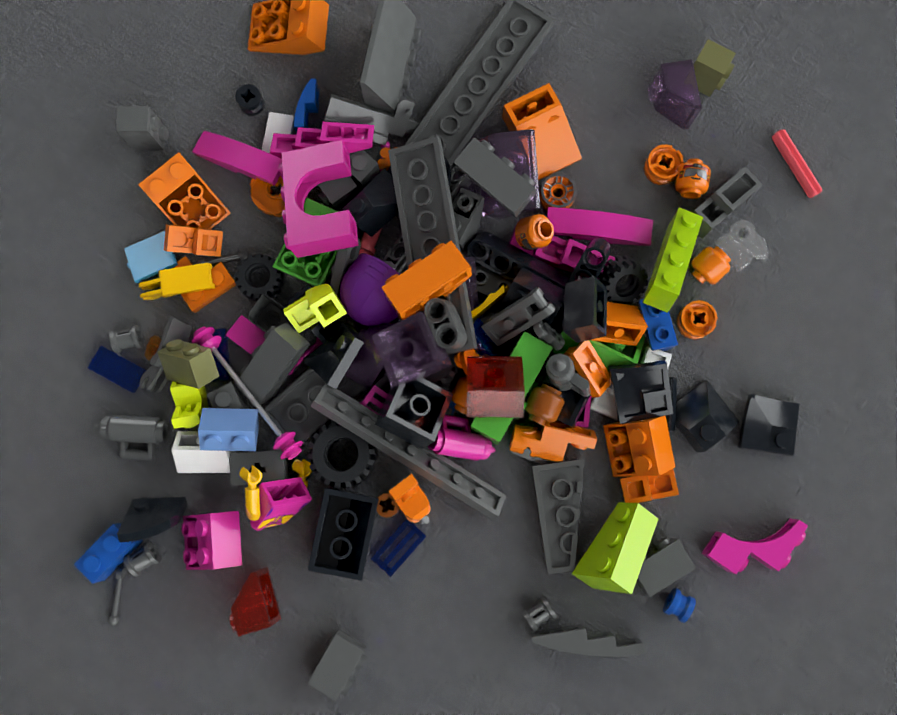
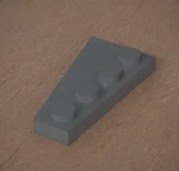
[531,459,585,574]

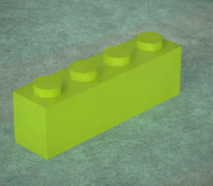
[642,207,703,313]

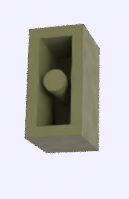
[684,39,736,97]
[157,339,219,389]

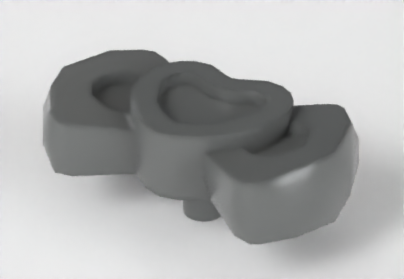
[533,320,565,351]

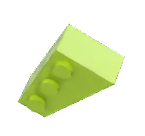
[572,502,658,594]

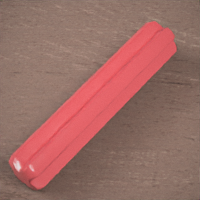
[772,129,822,198]

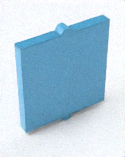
[124,231,178,284]

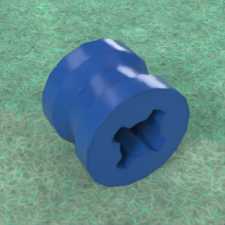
[663,588,696,623]

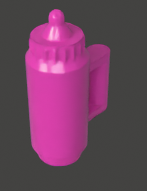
[428,415,496,461]

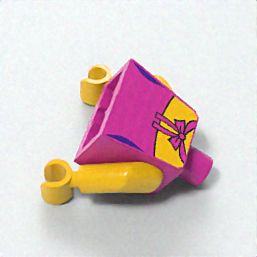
[239,459,312,531]

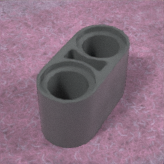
[424,298,467,350]

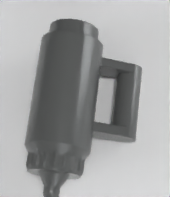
[546,354,591,397]
[93,415,169,461]

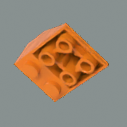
[247,0,329,55]
[502,83,582,181]
[138,152,231,229]

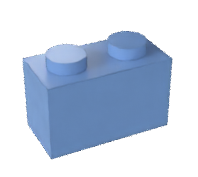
[198,408,259,451]

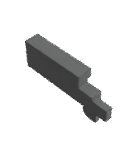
[323,94,421,145]

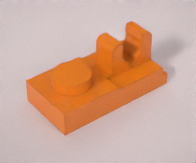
[564,340,611,398]

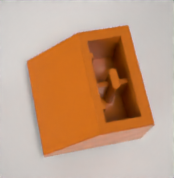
[603,415,675,477]

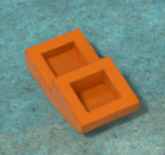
[164,224,223,257]
[620,469,679,503]

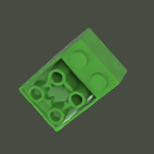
[273,198,338,286]

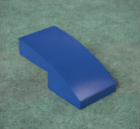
[294,79,320,133]

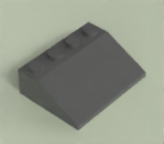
[360,0,421,114]

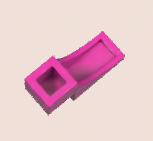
[701,519,808,575]

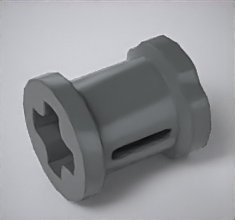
[109,325,144,353]
[123,542,161,577]
[521,596,557,633]

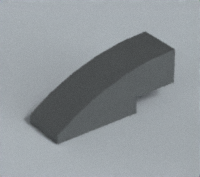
[692,167,763,238]

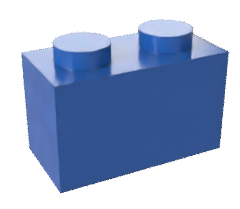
[74,523,143,584]

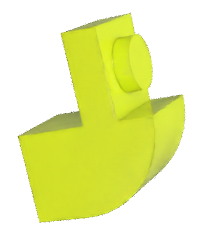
[283,284,347,333]
[170,381,209,429]

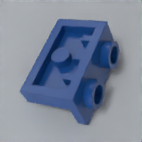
[638,299,678,351]

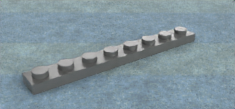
[311,383,506,521]

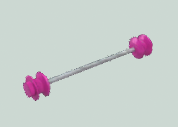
[192,326,303,460]

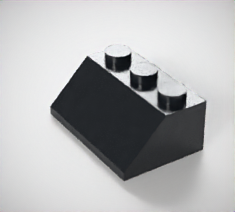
[308,488,379,581]

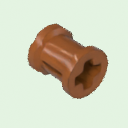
[376,493,400,518]

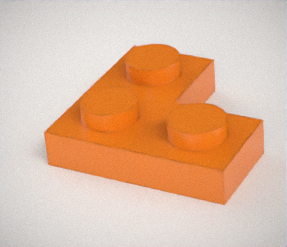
[173,256,236,313]

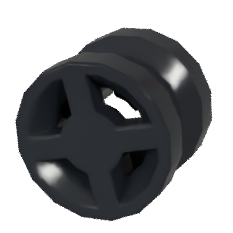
[235,84,264,116]

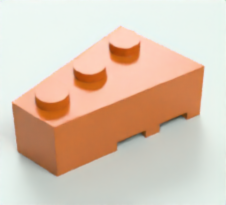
[381,240,472,328]

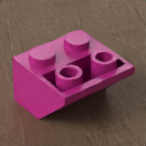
[181,511,242,570]

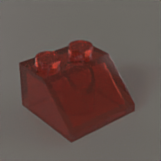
[467,356,525,418]
[229,566,282,637]

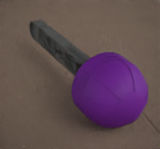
[340,166,473,326]

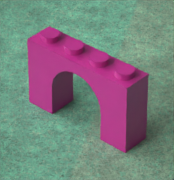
[279,140,359,258]

